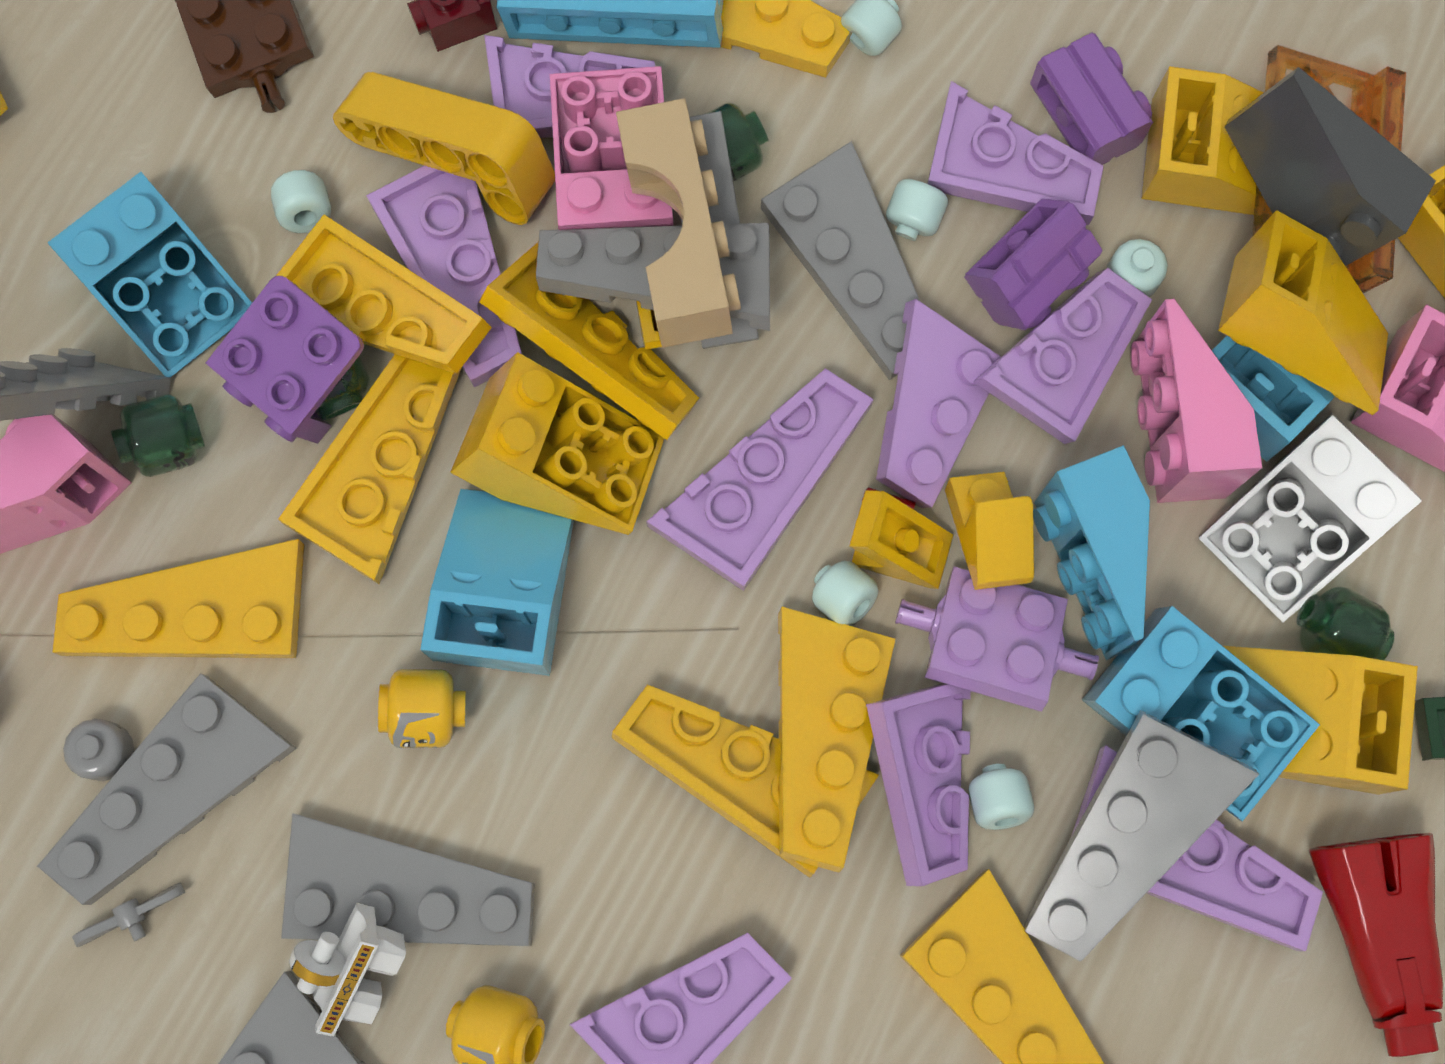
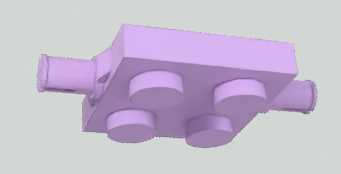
[895,567,1099,712]

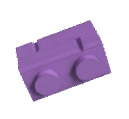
[1030,32,1153,165]
[964,199,1103,330]

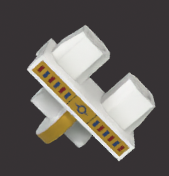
[289,903,406,1037]

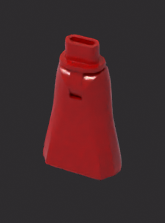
[1308,833,1443,1057]

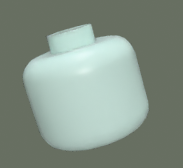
[841,0,902,56]
[271,170,331,233]
[886,179,948,241]
[1107,239,1168,297]
[812,560,878,626]
[968,764,1035,830]

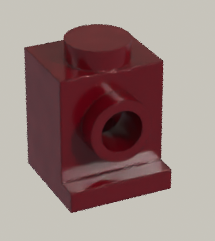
[407,0,497,52]

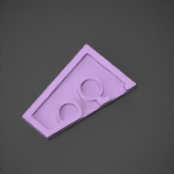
[484,35,655,139]
[927,81,1104,225]
[973,268,1152,444]
[876,299,1001,508]
[866,683,971,886]
[570,933,792,1064]

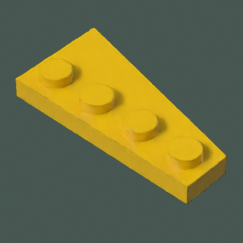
[276,214,492,374]
[278,354,462,585]
[611,684,879,878]
[900,869,1104,1064]

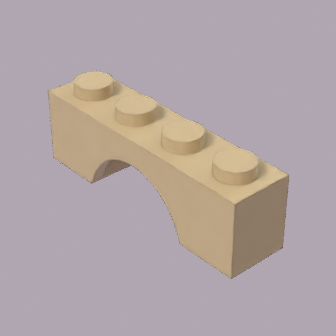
[616,98,741,348]

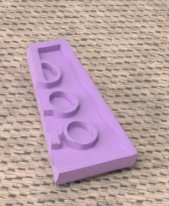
[366,166,523,388]
[646,368,873,591]
[1071,745,1323,951]

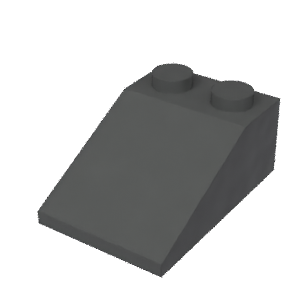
[1225,67,1436,266]

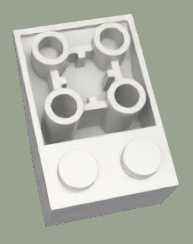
[1199,413,1422,622]

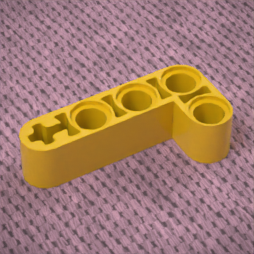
[333,72,555,225]

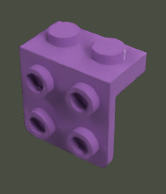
[206,276,364,444]

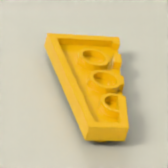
[721,0,852,78]
[479,241,699,440]
[52,539,304,658]
[778,606,895,873]

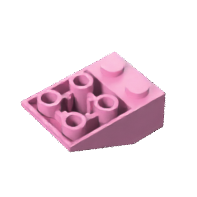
[550,66,673,230]
[1130,299,1262,503]
[1351,305,1445,472]
[0,414,132,554]

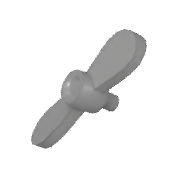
[72,883,185,947]

